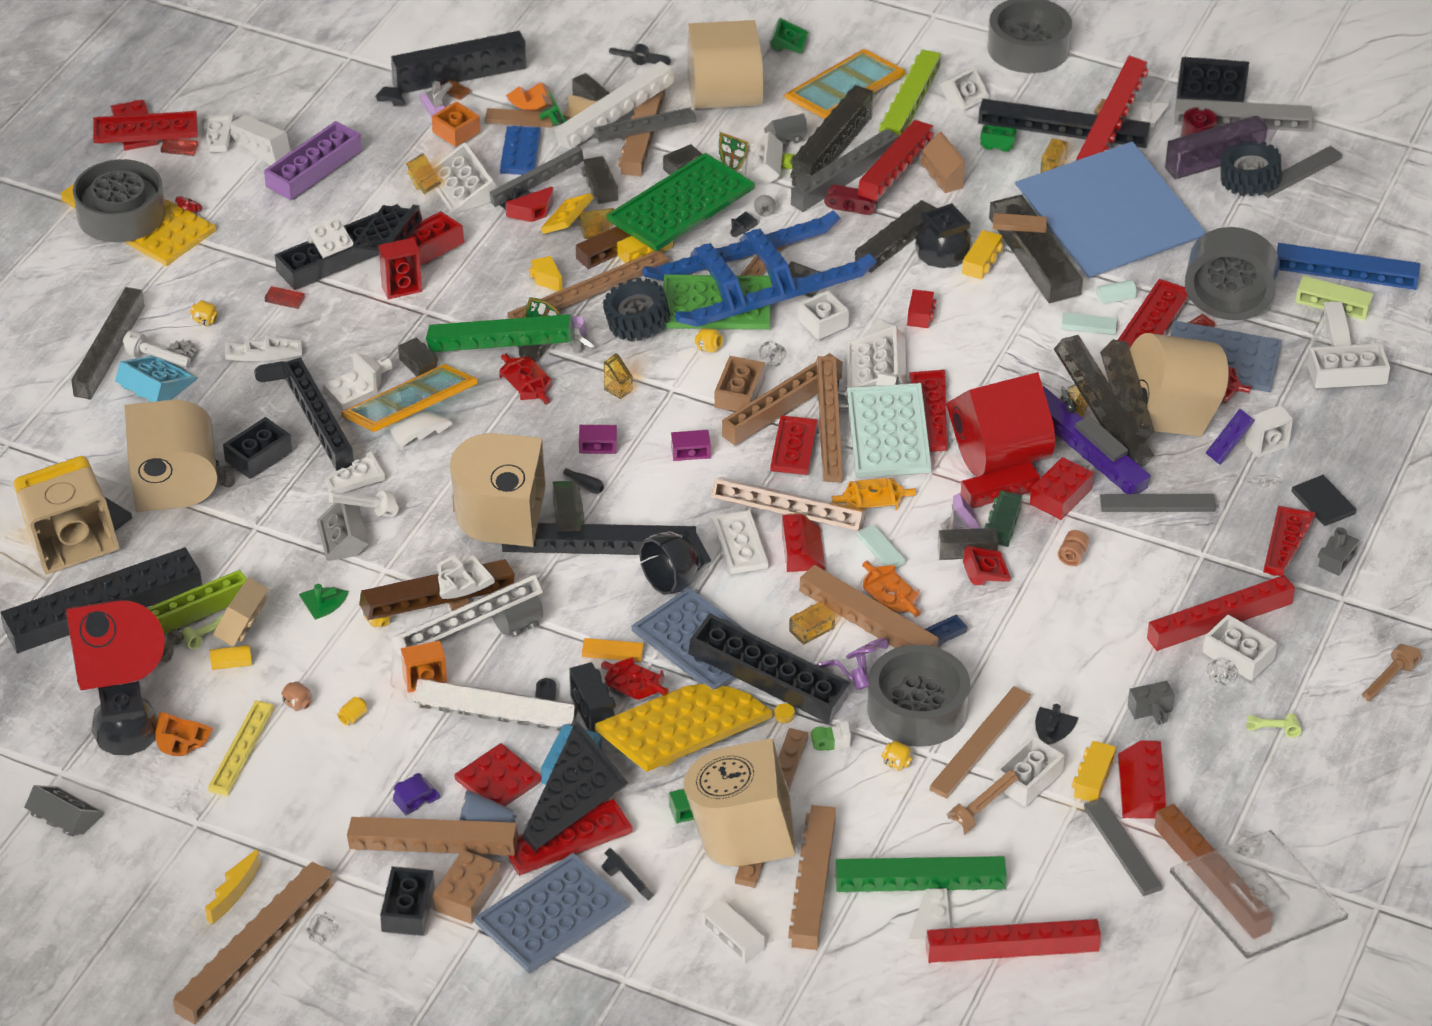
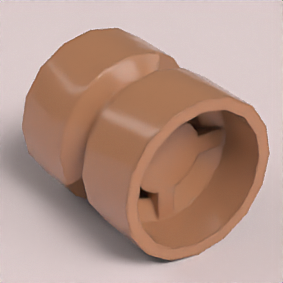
[1057,530,1090,566]

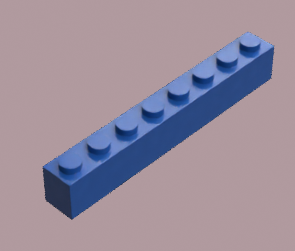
[1277,243,1420,290]

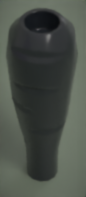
[563,468,604,494]

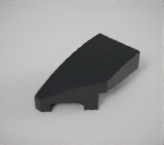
[375,87,406,106]
[730,211,758,237]

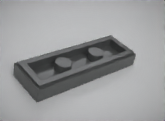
[1075,415,1128,462]

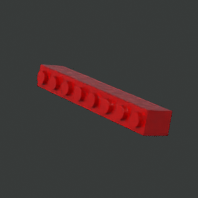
[1076,55,1149,161]
[858,120,934,201]
[1147,575,1295,651]
[925,919,1101,963]

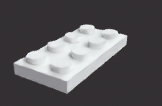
[712,510,768,574]

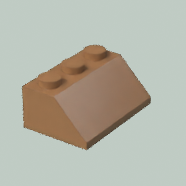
[920,132,965,193]

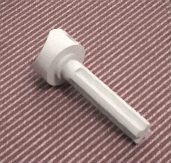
[123,330,191,368]
[328,491,399,518]

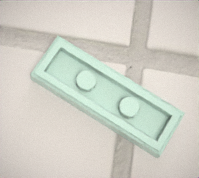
[1061,312,1117,334]
[857,524,905,568]

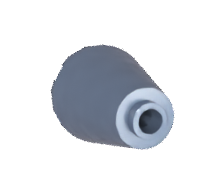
[460,790,517,823]

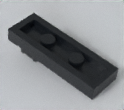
[601,847,654,901]

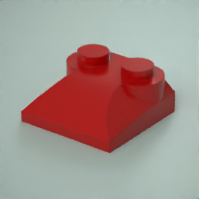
[963,546,1011,586]

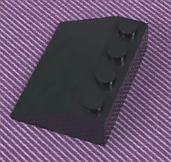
[1176,56,1249,102]

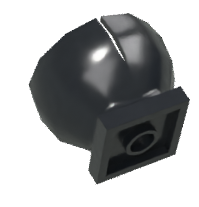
[915,203,972,268]
[639,527,712,595]
[92,681,157,755]

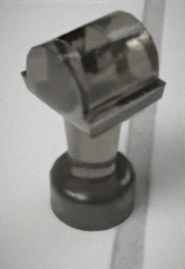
[216,460,235,487]
[160,629,184,663]

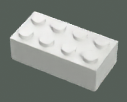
[1307,343,1390,388]

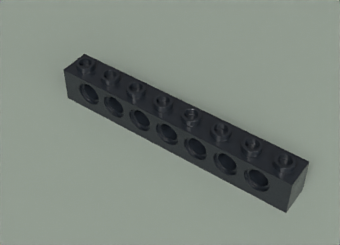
[283,357,354,471]

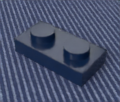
[925,615,968,645]

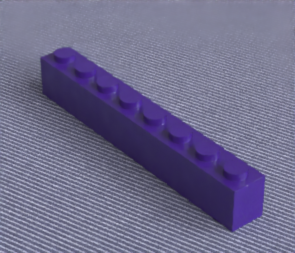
[1043,386,1151,494]

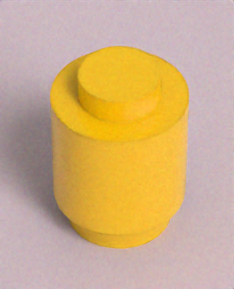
[337,696,367,726]

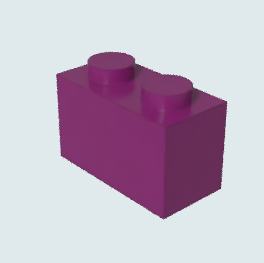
[579,424,617,454]
[671,430,711,461]

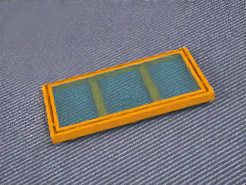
[784,48,905,120]
[341,364,478,432]

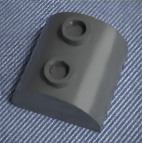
[764,113,807,146]
[492,596,543,637]

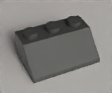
[24,785,104,836]

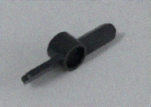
[609,44,671,65]

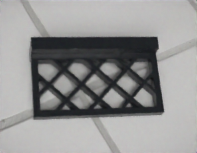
[351,204,422,255]

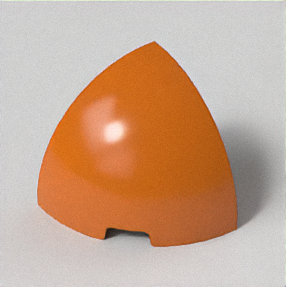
[506,82,552,111]
[155,712,213,756]

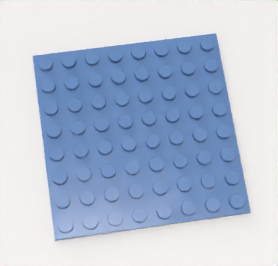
[1015,142,1207,278]

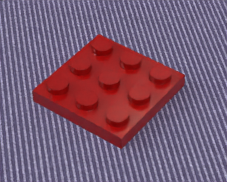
[454,743,542,807]

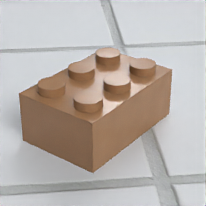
[714,356,765,412]
[433,850,501,924]

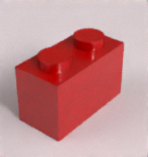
[907,289,937,329]

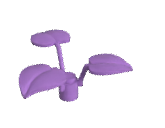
[815,638,888,690]

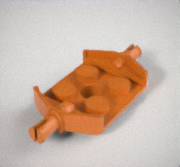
[862,560,921,618]

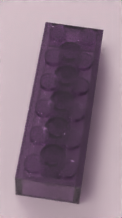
[1165,115,1268,180]

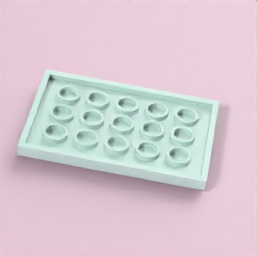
[847,383,931,477]

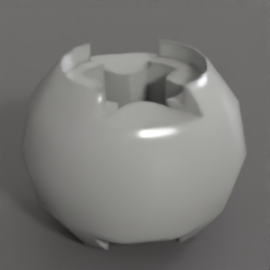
[754,195,776,217]

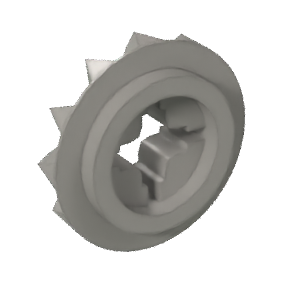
[167,339,197,359]

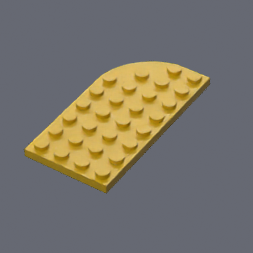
[595,684,773,772]

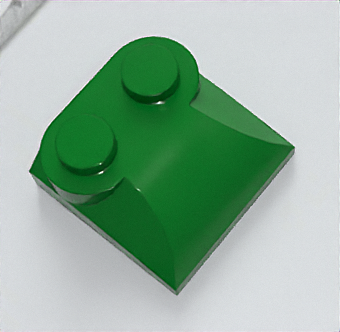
[769,17,809,54]
[980,125,1017,152]

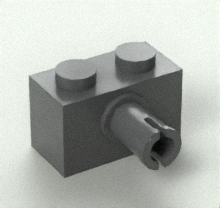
[1318,527,1359,576]
[1127,681,1175,725]

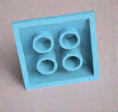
[115,356,197,402]

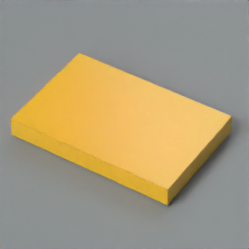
[541,193,594,234]

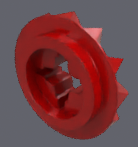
[175,196,203,213]

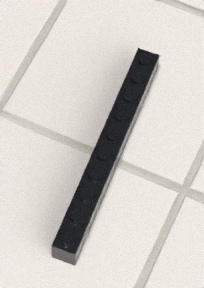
[978,98,1150,148]
[502,523,696,555]

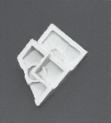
[387,409,452,448]
[437,554,495,599]

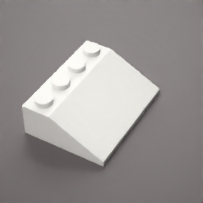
[424,142,498,215]
[846,325,907,388]

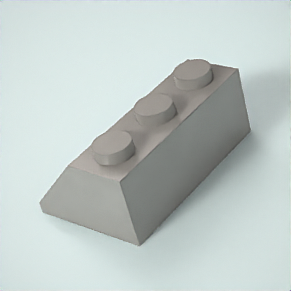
[317,503,369,561]

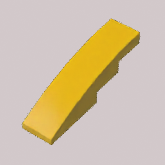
[205,849,260,925]

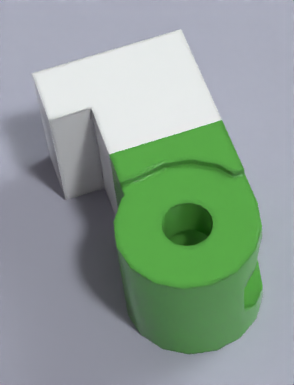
[810,721,851,751]

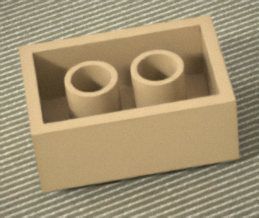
[213,577,269,647]

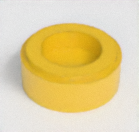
[774,703,795,723]

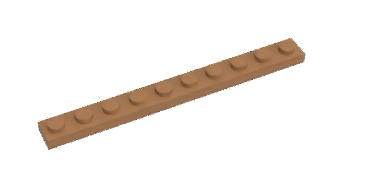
[507,250,669,319]
[735,728,809,888]

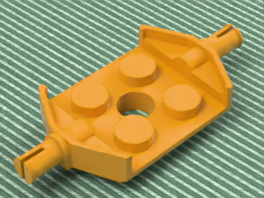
[831,477,915,511]

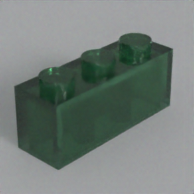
[984,490,1023,547]

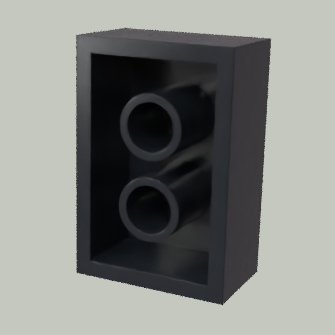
[223,417,292,479]
[569,662,616,733]
[380,866,435,936]

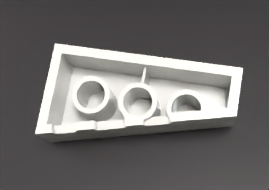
[229,115,291,165]

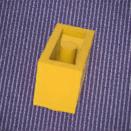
[528,256,562,291]

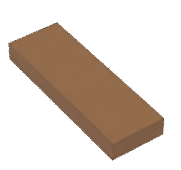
[993,213,1047,233]

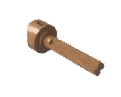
[1362,643,1422,702]
[946,770,1018,835]

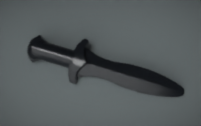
[1060,386,1077,414]

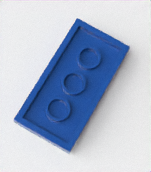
[500,126,541,175]

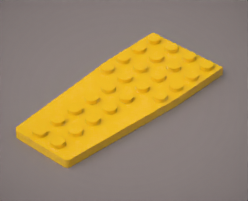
[61,184,216,266]

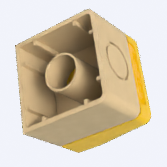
[13,456,120,575]

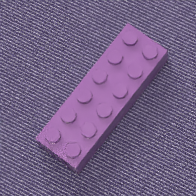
[264,121,362,200]

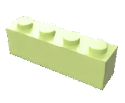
[1296,276,1373,320]

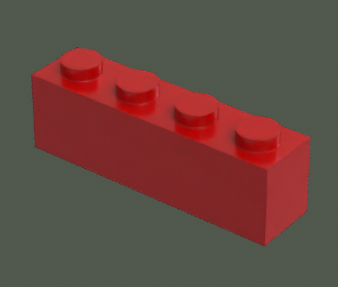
[960,462,1040,509]

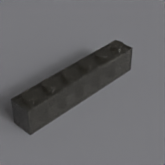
[855,200,936,273]
[1100,339,1155,445]

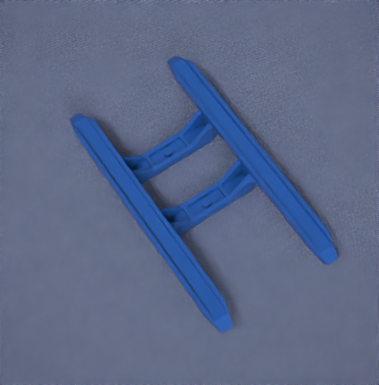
[642,210,877,327]

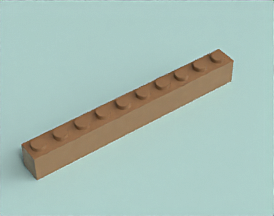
[173,861,334,1025]

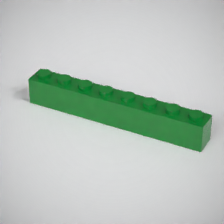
[426,314,575,352]
[835,856,1007,892]

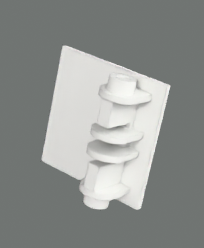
[306,216,354,258]

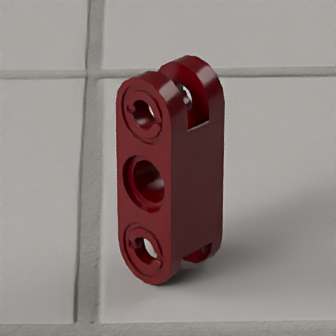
[824,185,879,215]

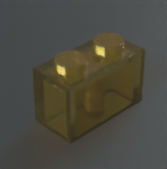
[1040,138,1068,173]
[406,153,442,194]
[789,601,835,645]

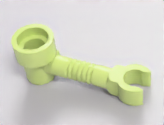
[181,614,224,649]
[1246,714,1301,738]

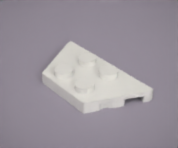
[1125,101,1169,128]

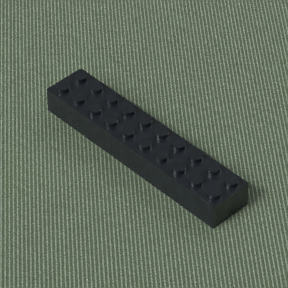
[0,547,202,654]

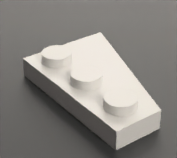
[201,114,235,152]
[324,451,385,493]
[908,889,950,944]

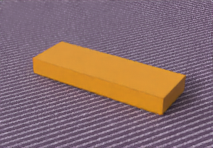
[582,638,644,662]

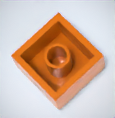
[431,101,481,147]
[401,641,447,693]

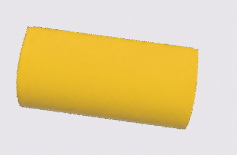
[210,645,252,670]

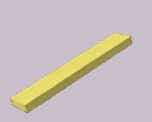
[208,700,275,796]

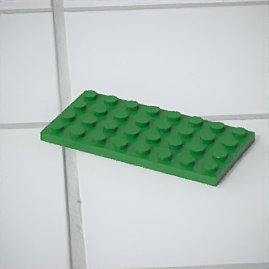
[606,153,755,252]

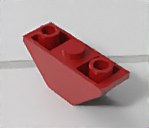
[506,186,554,222]

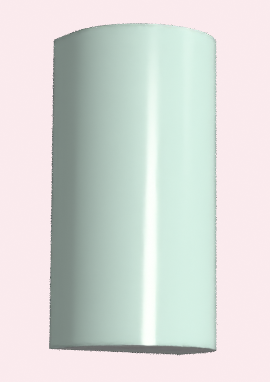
[1096,280,1136,304]

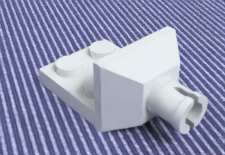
[323,352,392,410]

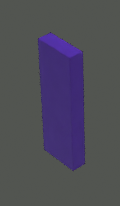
[1205,409,1255,465]

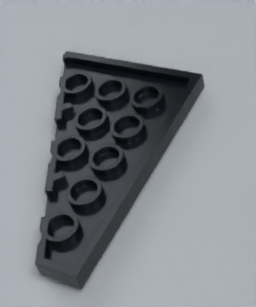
[522,722,629,852]

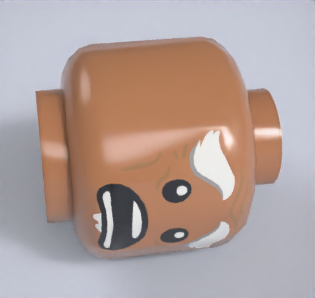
[281,681,312,711]

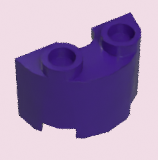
[393,773,441,816]

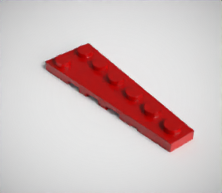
[909,369,947,452]
[1263,506,1316,576]

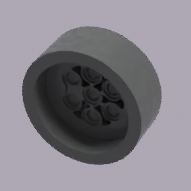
[987,0,1072,73]
[73,159,166,242]
[1185,227,1280,320]
[867,645,970,747]

